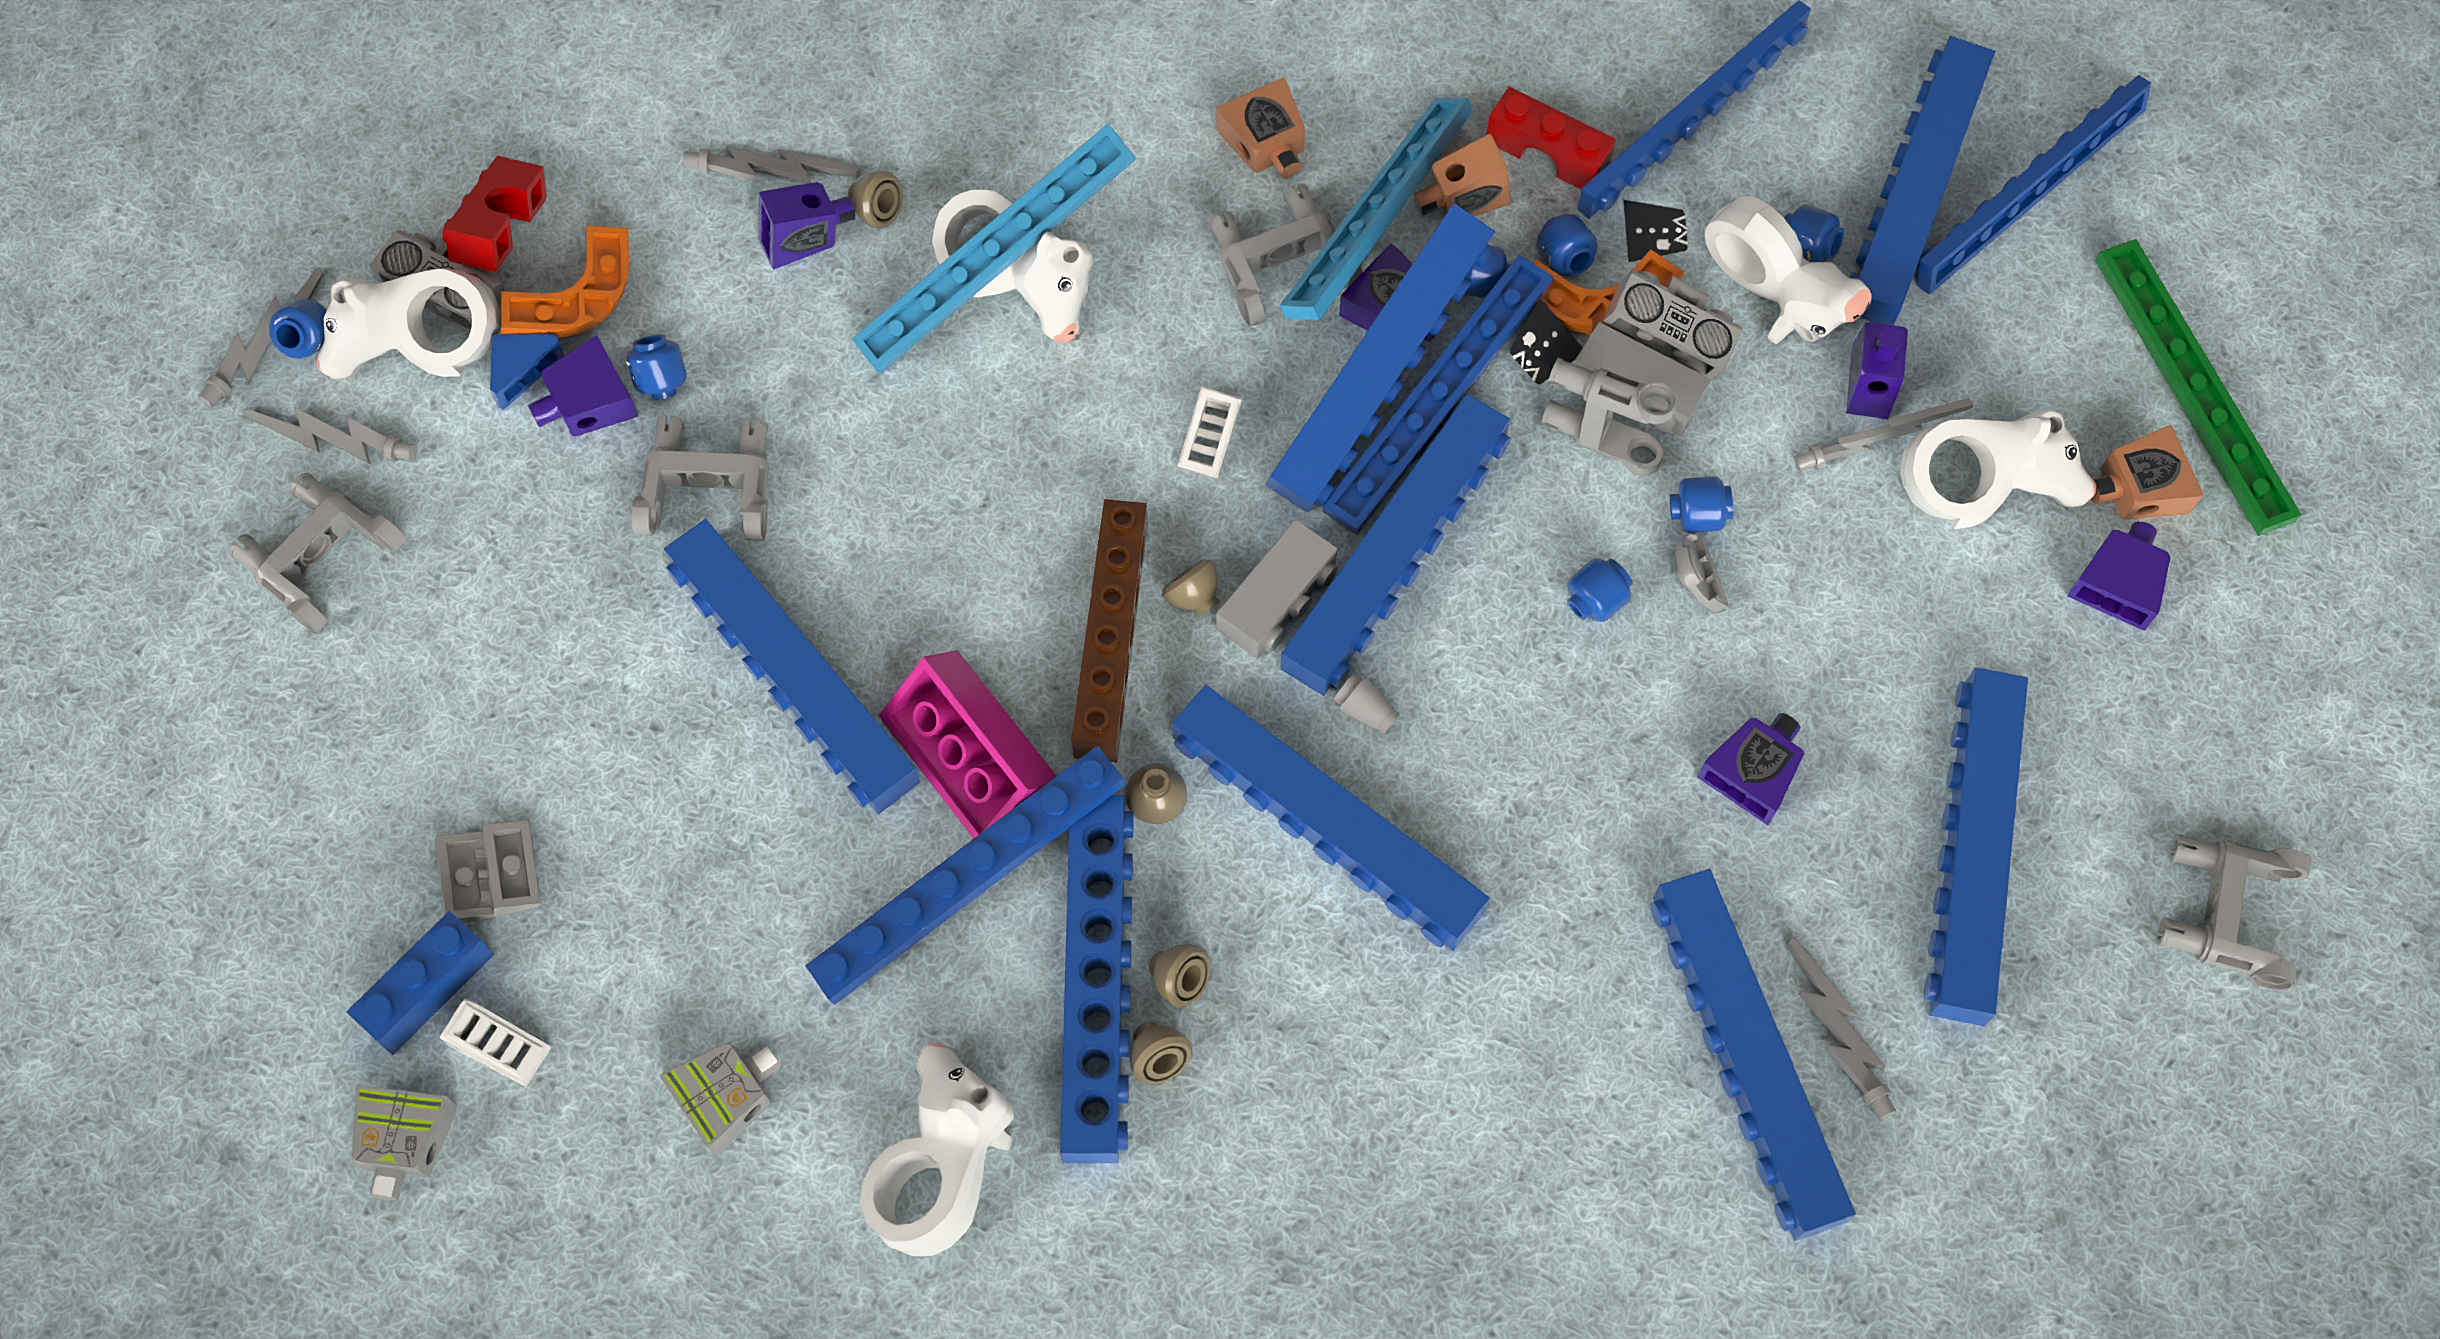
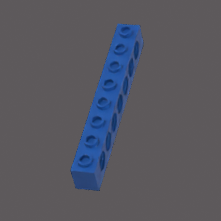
[1060,795,1134,1163]

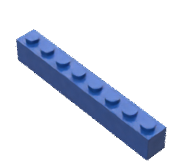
[1849,36,1996,325]
[1265,203,1496,513]
[1280,394,1511,696]
[663,519,920,815]
[1924,667,2028,1026]
[1172,684,1490,951]
[1651,868,1856,1241]

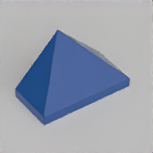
[490,334,565,411]

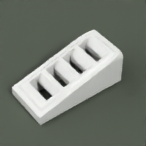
[1177,386,1242,479]
[440,998,551,1088]

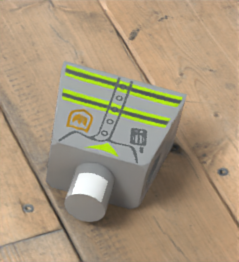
[659,1042,782,1156]
[352,1085,458,1201]

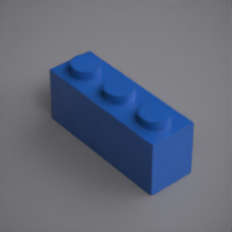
[346,911,494,1055]

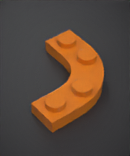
[500,225,629,338]
[1532,250,1684,334]

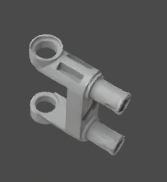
[1209,184,1362,326]
[1541,358,1677,476]
[632,415,769,540]
[228,473,408,634]
[2156,834,2311,990]

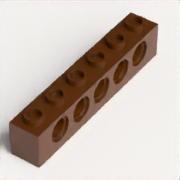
[1071,499,1148,763]

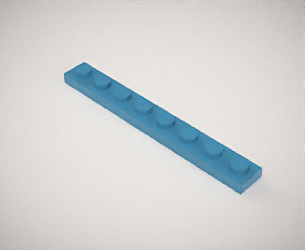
[1280,98,1473,320]
[852,124,1137,373]

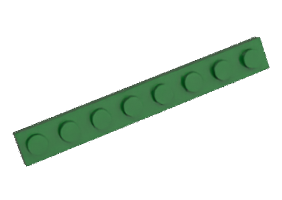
[2095,239,2302,536]

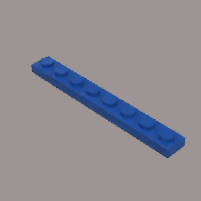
[1577,0,1811,219]
[1917,75,2151,295]
[1322,254,1553,535]
[805,745,1127,1005]

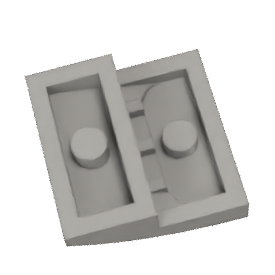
[435,820,540,924]

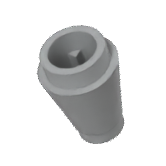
[1333,673,1400,735]

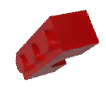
[1486,86,1616,190]
[442,155,547,272]

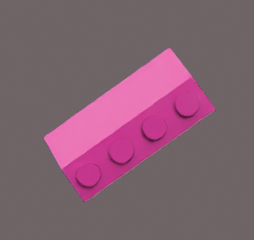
[879,650,1056,839]

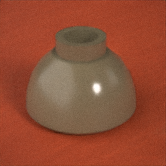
[848,171,903,229]
[1162,559,1219,617]
[1125,763,1187,824]
[1149,944,1210,1008]
[1130,1022,1193,1084]

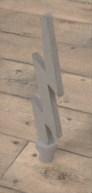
[683,146,860,183]
[198,268,323,407]
[1794,398,1973,472]
[243,407,417,464]
[1786,938,1896,1120]

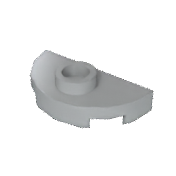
[1675,531,1728,612]

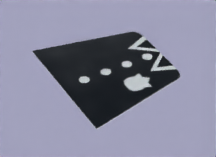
[1623,200,1688,263]
[1509,298,1583,385]

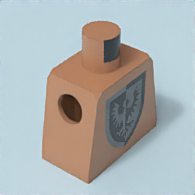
[1216,77,1305,179]
[1413,134,1511,216]
[2091,425,2204,520]

